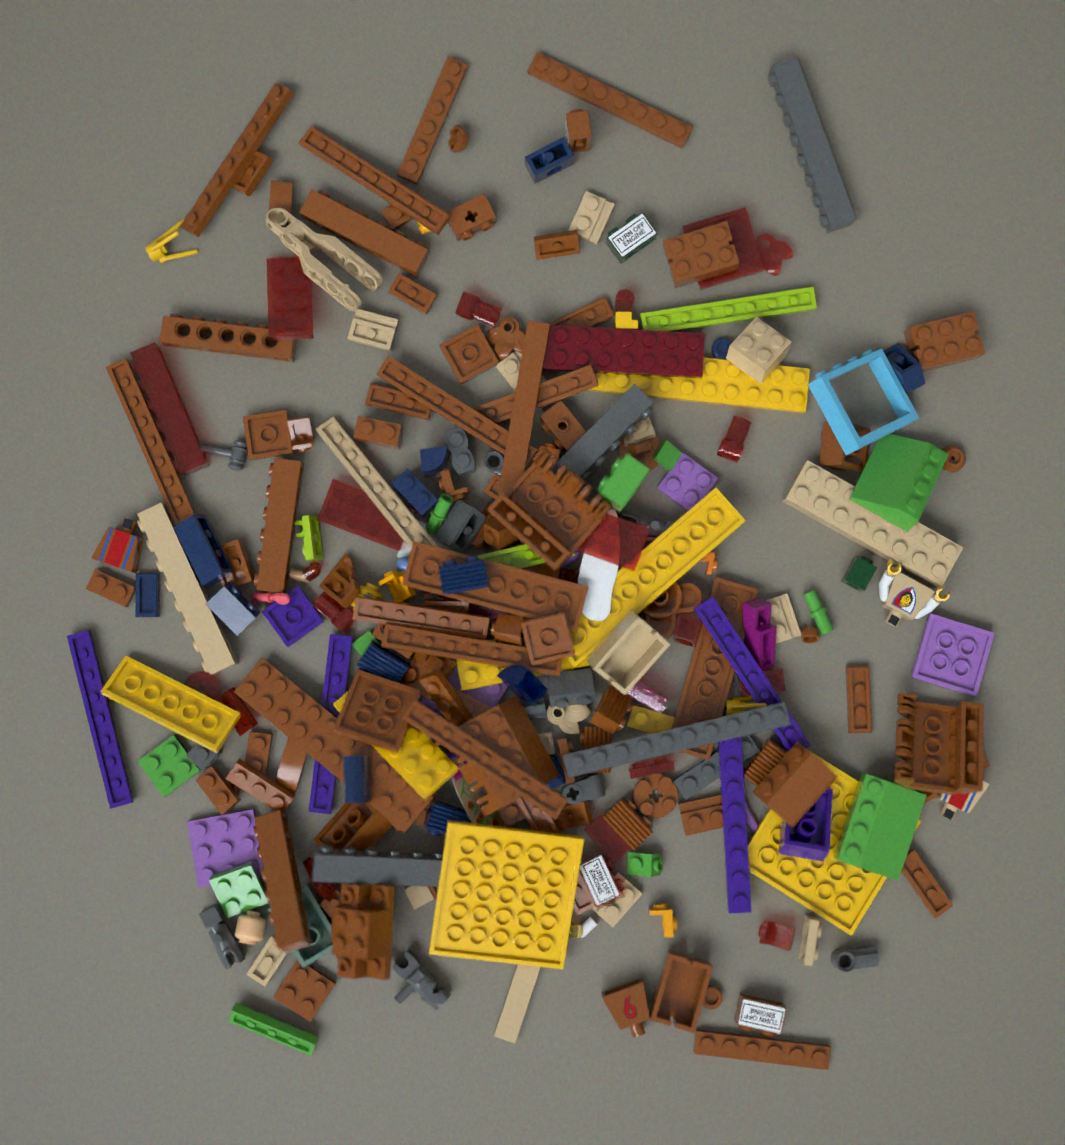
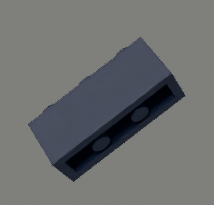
[173,514,234,586]

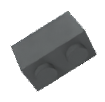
[435,500,487,554]
[547,668,595,708]

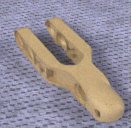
[265,208,383,311]

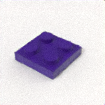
[262,586,324,648]

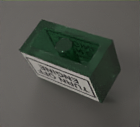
[606,212,658,264]

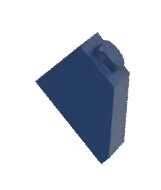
[883,343,925,394]

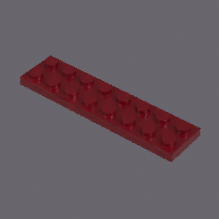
[542,325,705,379]

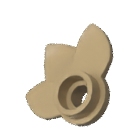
[546,704,591,734]

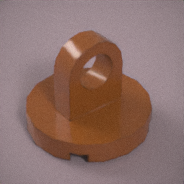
[618,435,661,471]

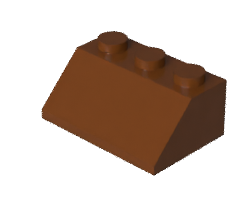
[752,742,837,828]
[314,803,392,850]

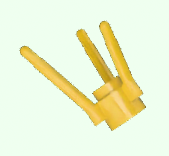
[145,218,198,264]
[727,690,777,716]

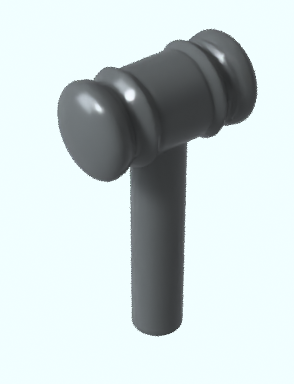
[195,440,247,471]

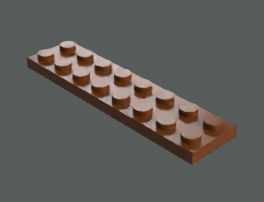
[402,541,588,631]
[671,577,758,760]

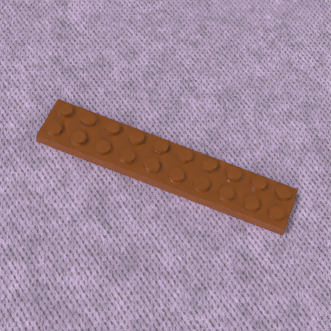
[234,658,434,833]

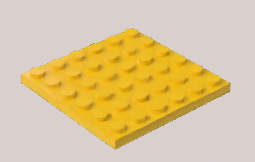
[747,749,921,936]
[429,820,584,969]

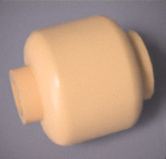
[235,911,266,945]

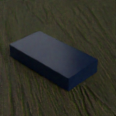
[135,573,159,618]

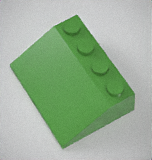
[849,434,949,532]
[833,772,927,880]

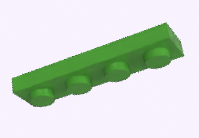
[228,1003,319,1056]

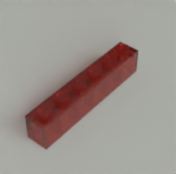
[130,342,210,476]

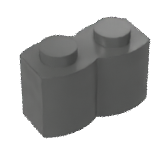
[445,427,476,477]

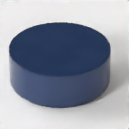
[711,337,732,360]

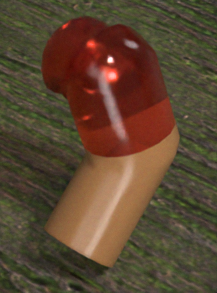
[289,561,321,583]

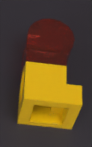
[615,289,638,330]

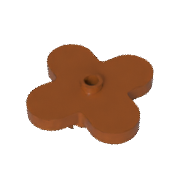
[638,582,702,639]

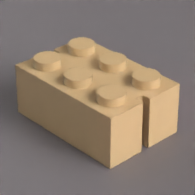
[587,610,671,695]

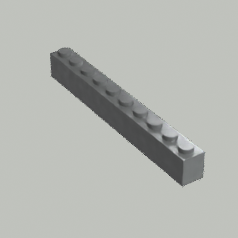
[563,702,790,778]

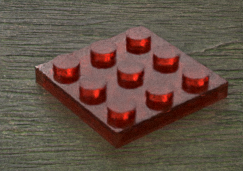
[682,207,764,290]

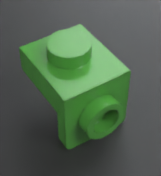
[627,851,663,877]

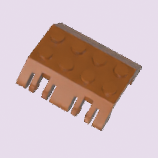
[487,447,613,570]
[894,693,984,795]
[449,696,560,817]

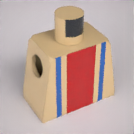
[936,781,989,821]

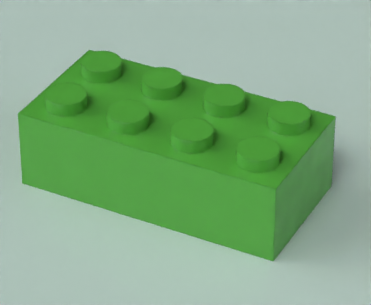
[596,454,650,516]

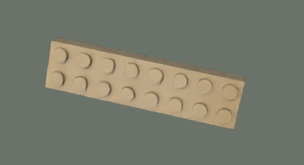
[782,460,964,588]

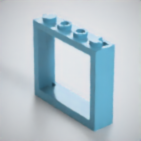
[808,348,919,456]

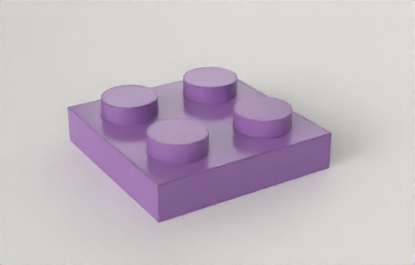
[657,453,718,511]

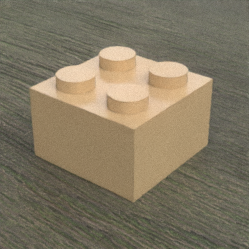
[726,317,792,384]

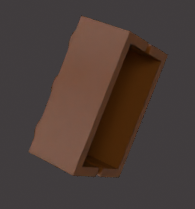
[663,221,739,288]
[904,311,985,372]
[649,949,713,1033]

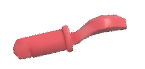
[252,592,291,605]

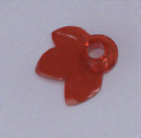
[749,234,793,276]

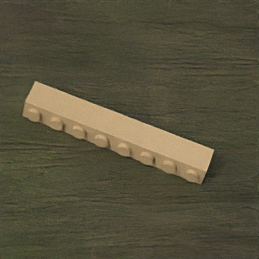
[137,502,239,675]

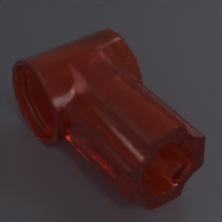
[455,292,502,327]
[717,416,751,463]
[313,591,356,634]

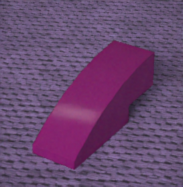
[743,598,777,671]

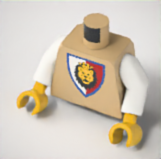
[878,559,950,627]

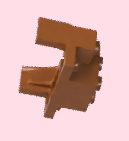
[331,883,394,980]

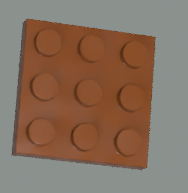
[333,669,421,754]

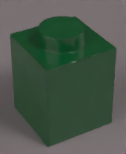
[841,556,877,592]

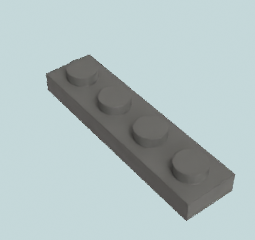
[673,735,760,800]

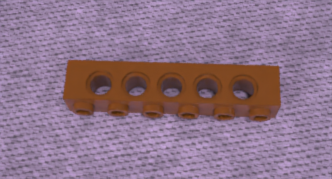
[159,314,297,362]

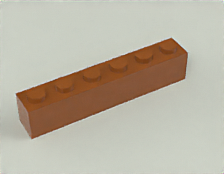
[299,189,429,278]
[254,458,304,594]
[254,810,312,953]

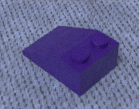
[778,788,833,862]

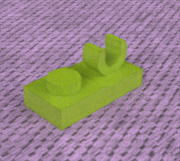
[294,515,324,561]

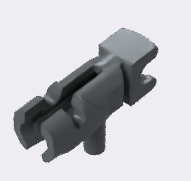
[619,510,674,538]
[199,903,245,969]
[392,950,451,1010]

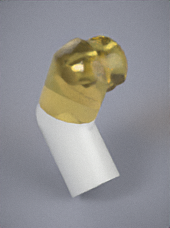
[569,916,598,938]

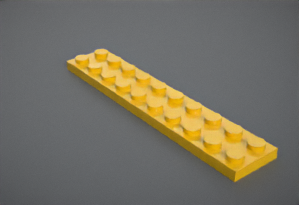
[587,358,810,413]
[567,488,746,668]

